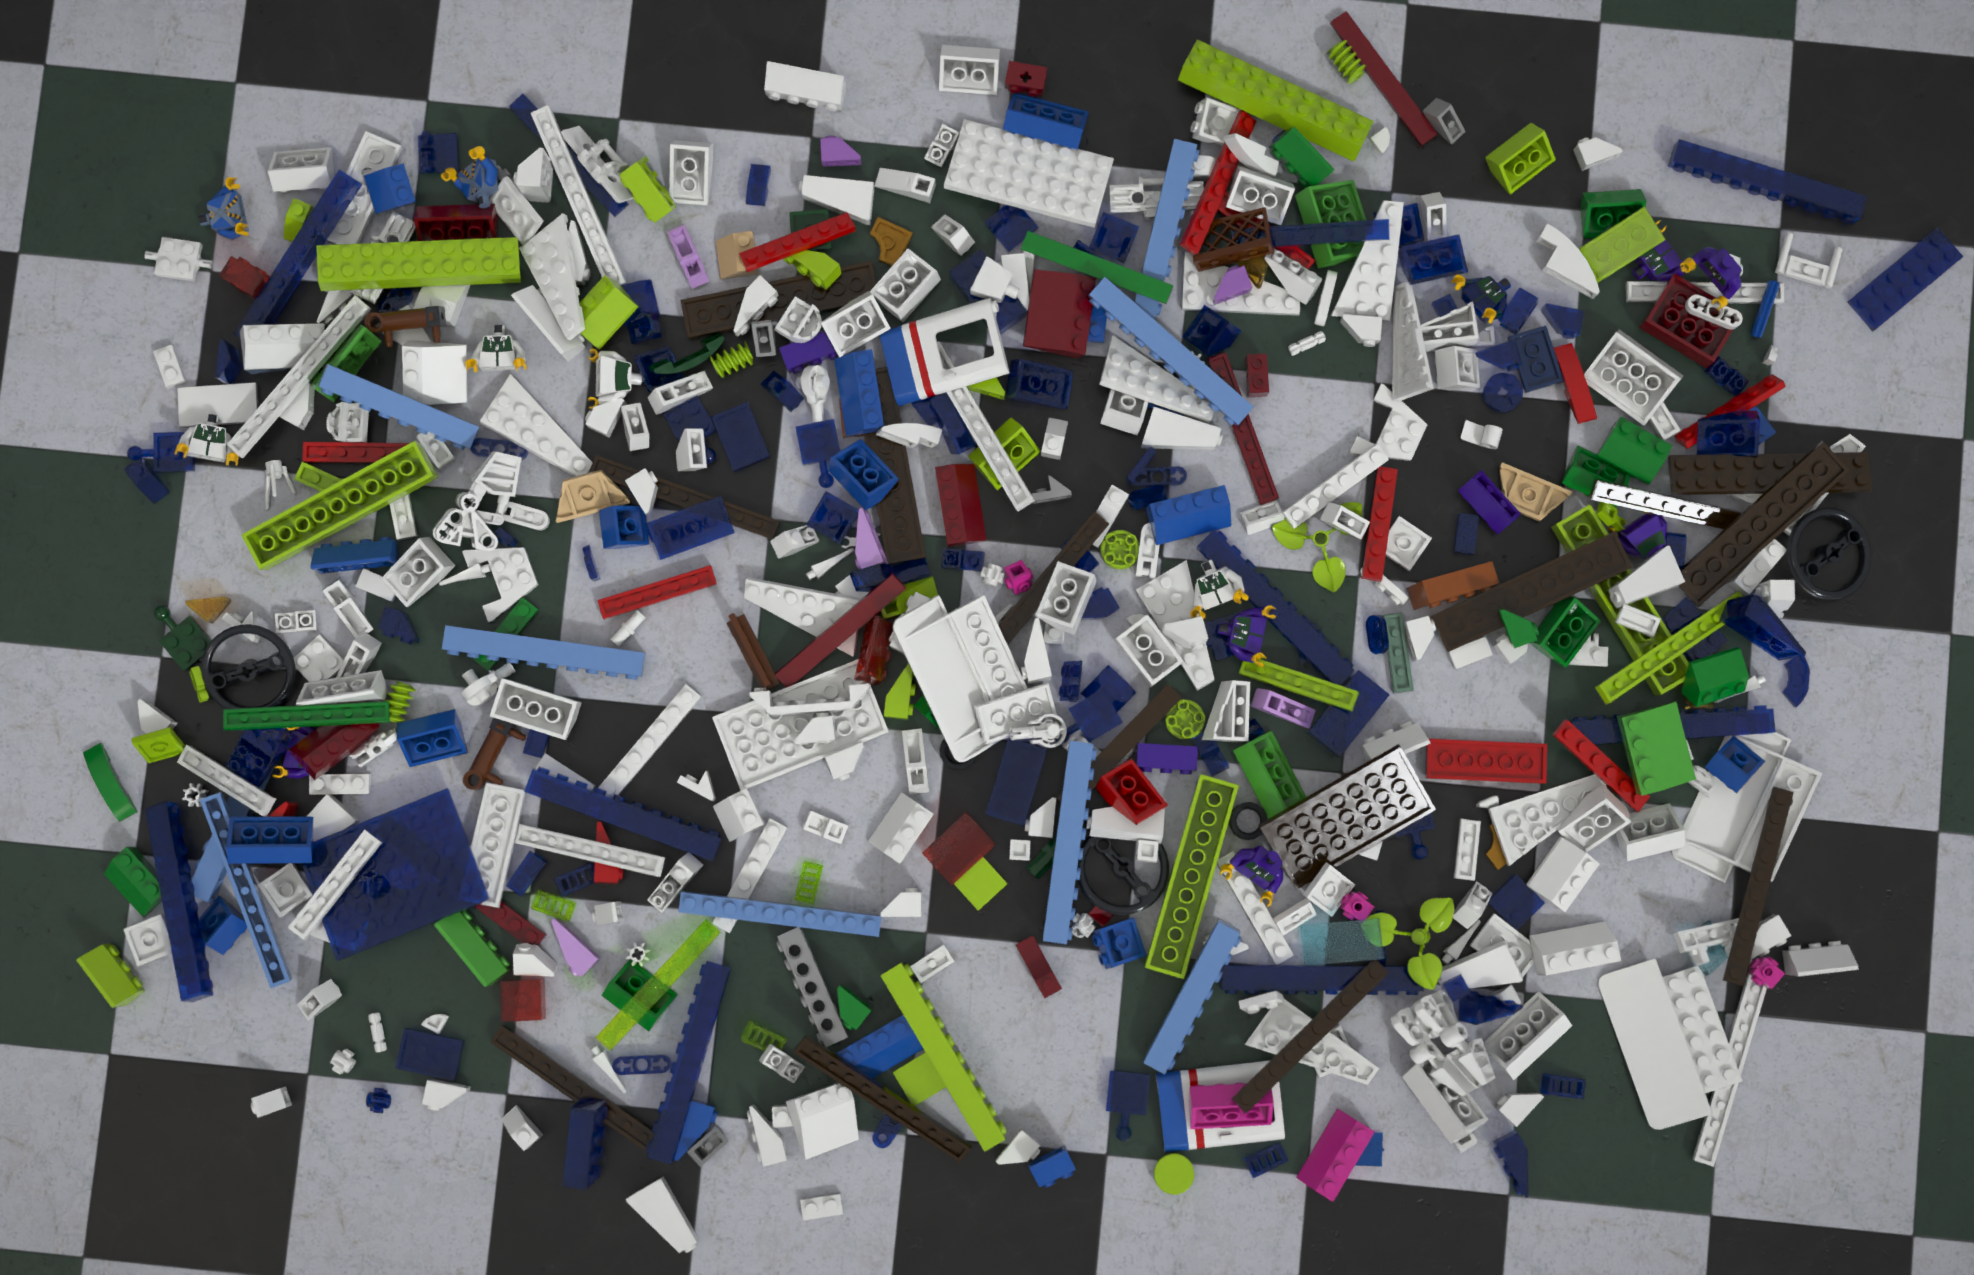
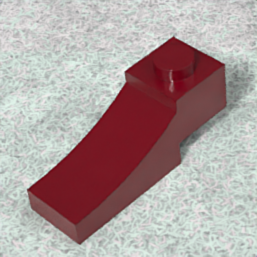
[1016,935,1062,998]

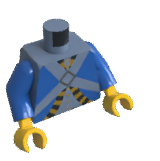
[441,146,498,208]
[198,177,249,240]

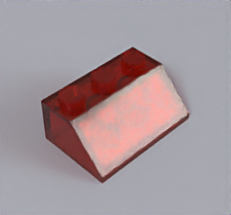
[854,615,893,686]
[922,812,996,885]

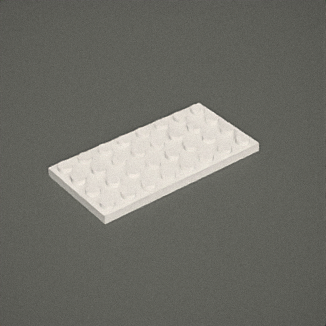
[944,119,1114,228]
[712,659,889,791]

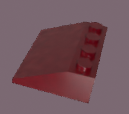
[1023,269,1096,358]
[1639,273,1742,368]

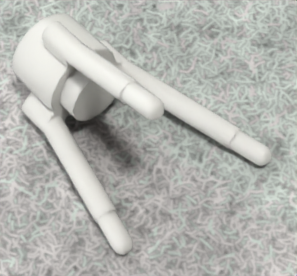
[265,460,296,510]

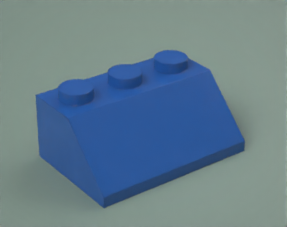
[828,439,899,510]
[397,709,467,767]

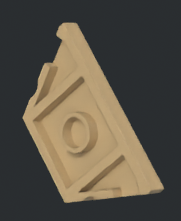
[1499,463,1572,521]
[556,470,630,523]

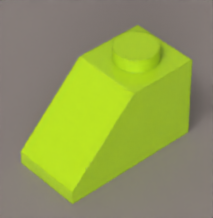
[283,198,318,246]
[967,377,1005,400]

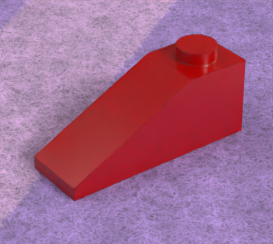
[593,822,623,884]

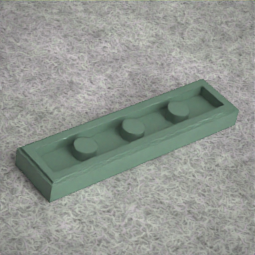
[1382,612,1414,693]

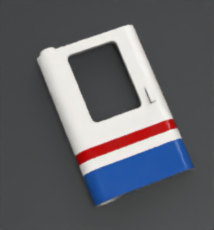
[880,298,1010,406]
[1156,1060,1285,1153]

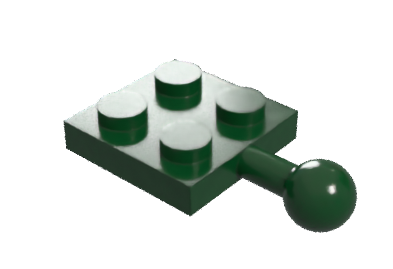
[789,209,832,252]
[154,605,212,671]

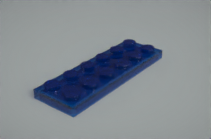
[1847,227,1964,331]

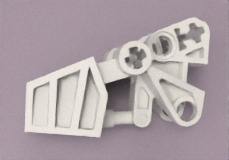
[433,451,522,551]
[1391,990,1496,1096]

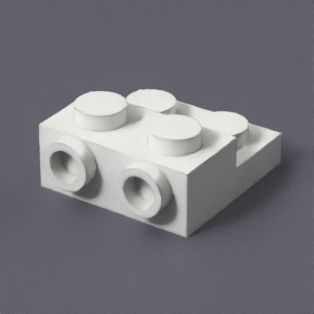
[1191,98,1241,146]

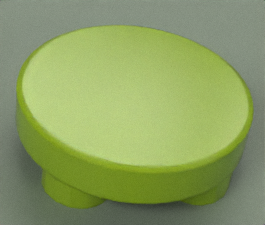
[1100,530,1139,570]
[1165,699,1205,739]
[1154,1153,1194,1195]

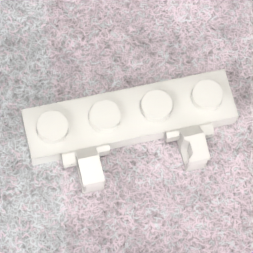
[1674,918,1739,966]

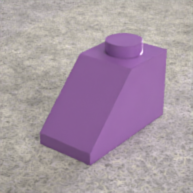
[821,135,862,167]
[1213,265,1253,305]

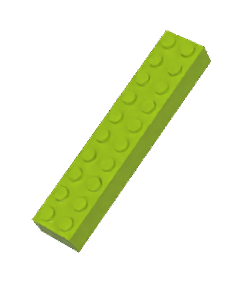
[1178,39,1374,162]
[316,237,521,291]
[241,441,439,570]
[1551,504,1689,696]
[1144,774,1239,979]
[880,962,1007,1152]

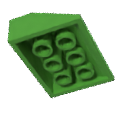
[1295,180,1370,269]
[310,324,381,403]
[1617,701,1696,796]

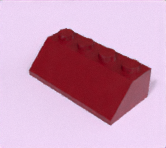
[414,203,498,241]
[935,464,987,547]
[289,723,380,780]

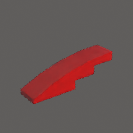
[1554,343,1597,424]

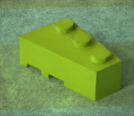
[619,156,677,223]

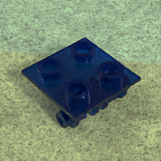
[418,131,459,174]
[984,205,1039,252]
[1059,660,1082,703]

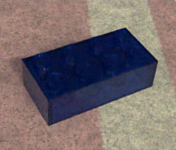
[949,249,1027,335]
[1307,670,1390,758]
[985,738,1047,826]
[562,1097,608,1190]

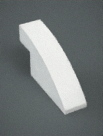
[1536,223,1600,299]

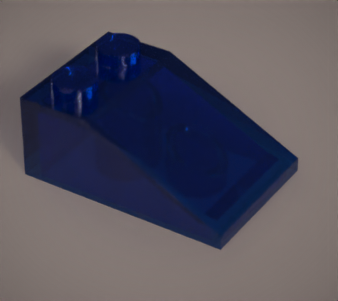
[1005,359,1073,409]
[1696,410,1760,457]

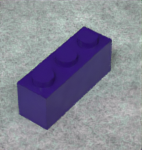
[779,331,839,374]
[1458,470,1521,534]
[1136,743,1198,775]

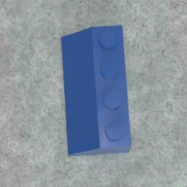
[1003,93,1089,150]
[834,349,884,436]
[1146,485,1231,545]
[310,537,399,574]
[226,817,314,864]
[835,1014,923,1078]

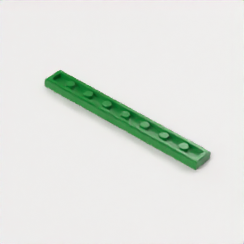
[1021,231,1174,305]
[223,701,390,731]

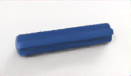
[1751,280,1780,338]

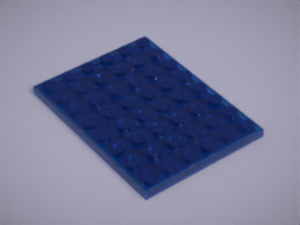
[302,788,490,961]

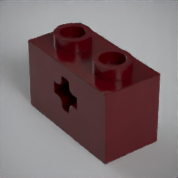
[1005,61,1047,97]
[1245,353,1269,398]

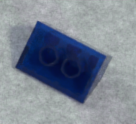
[1398,234,1468,285]

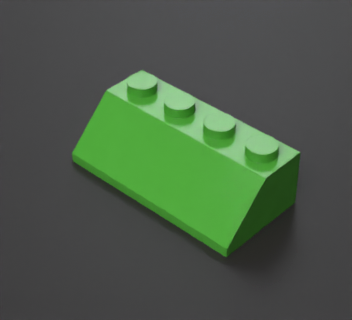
[1233,731,1306,819]
[434,909,511,987]

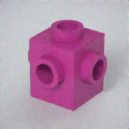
[1004,560,1034,595]
[1340,891,1374,923]
[1748,957,1785,989]

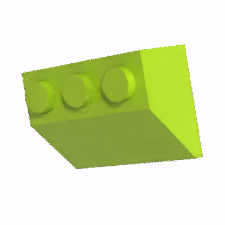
[1485,123,1556,194]
[579,275,639,349]
[968,417,1041,491]
[76,944,145,1008]

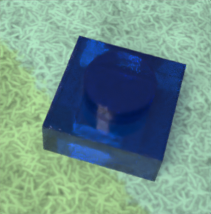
[1431,294,1458,317]
[495,527,518,547]
[1443,974,1471,1002]

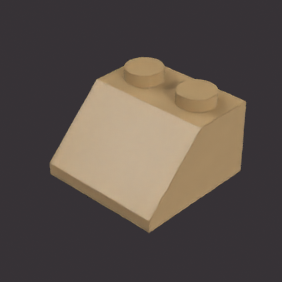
[716,231,759,279]

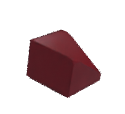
[1088,906,1114,927]

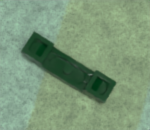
[648,333,724,374]

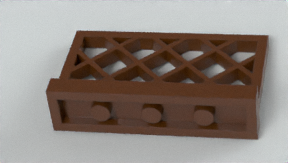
[1193,207,1274,272]
[727,613,781,691]

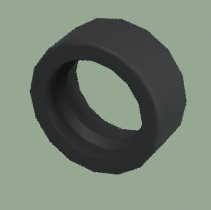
[939,738,976,770]
[1229,802,1267,840]

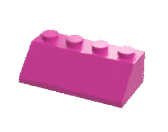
[1189,1083,1274,1129]
[1296,1108,1375,1202]

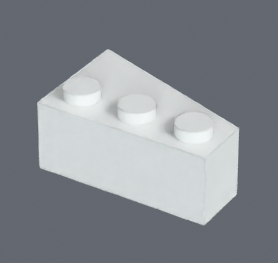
[1420,302,1479,352]

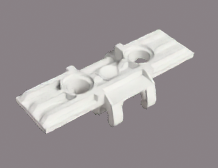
[561,126,633,203]
[1110,176,1204,220]
[349,212,416,304]

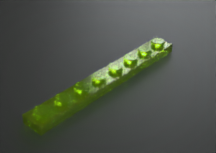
[595,919,721,1052]

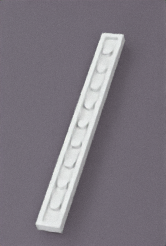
[531,105,627,286]
[227,295,371,458]
[937,341,1035,512]
[1692,967,1767,1167]

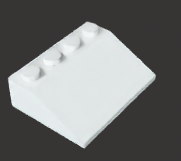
[1584,329,1683,426]

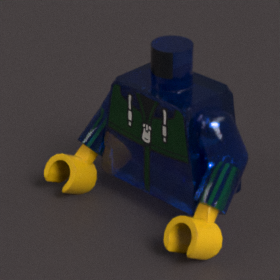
[1451,275,1511,324]

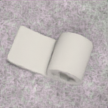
[1461,420,1503,449]

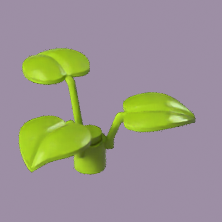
[1272,502,1362,592]
[1361,898,1454,990]

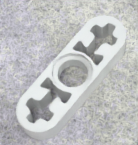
[1314,270,1338,326]
[1685,295,1743,330]

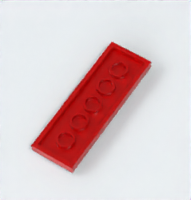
[1425,739,1547,784]

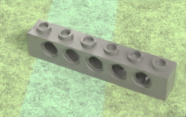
[776,927,849,1047]

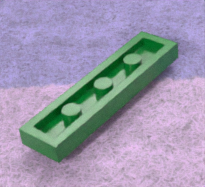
[473,597,539,671]

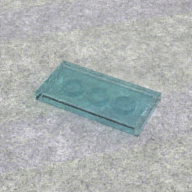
[1300,918,1384,965]

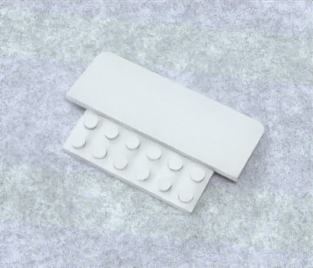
[893,595,1028,762]
[1672,717,1823,884]
[1598,958,1742,1130]

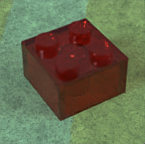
[219,256,275,304]
[500,978,546,1022]

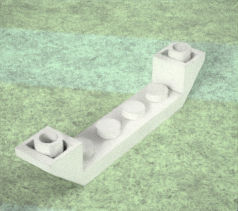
[749,680,870,716]

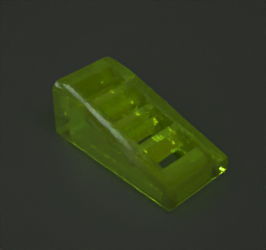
[794,861,824,904]
[531,889,576,922]
[741,1021,787,1051]

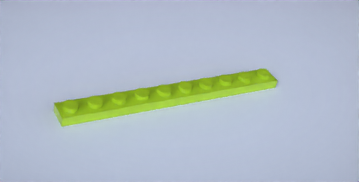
[1595,591,1750,704]

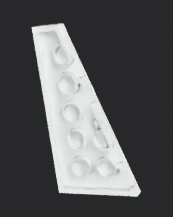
[1331,200,1404,321]
[519,213,585,340]
[1182,251,1300,316]
[1392,282,1434,402]
[1099,335,1214,423]
[480,374,592,477]
[1136,560,1214,691]
[744,577,861,657]
[1488,774,1607,866]
[1245,998,1379,1085]

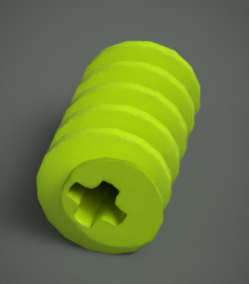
[1326,40,1366,85]
[710,341,753,378]
[384,680,416,723]

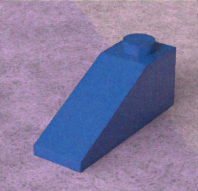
[674,1099,718,1161]

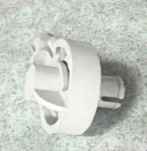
[796,365,830,422]
[461,662,516,706]
[1009,714,1067,748]

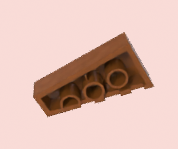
[1407,561,1499,610]

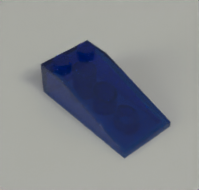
[645,496,735,561]
[1719,594,1806,661]

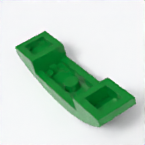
[83,743,138,822]

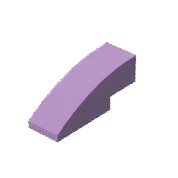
[667,224,710,289]

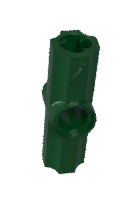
[1026,835,1057,879]

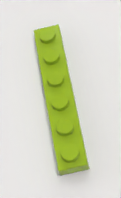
[1239,659,1359,712]

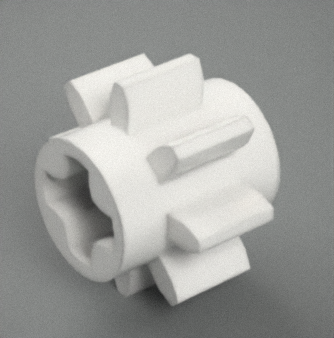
[980,563,1005,587]
[182,783,209,807]
[1070,913,1095,938]
[626,942,651,967]
[330,1049,356,1074]

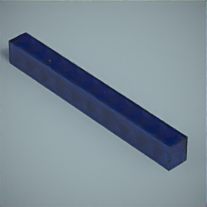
[1668,139,1868,224]
[233,169,363,339]
[1196,530,1355,685]
[1571,705,1775,744]
[524,766,722,861]
[145,801,214,1002]
[646,961,731,1165]
[1220,965,1424,995]

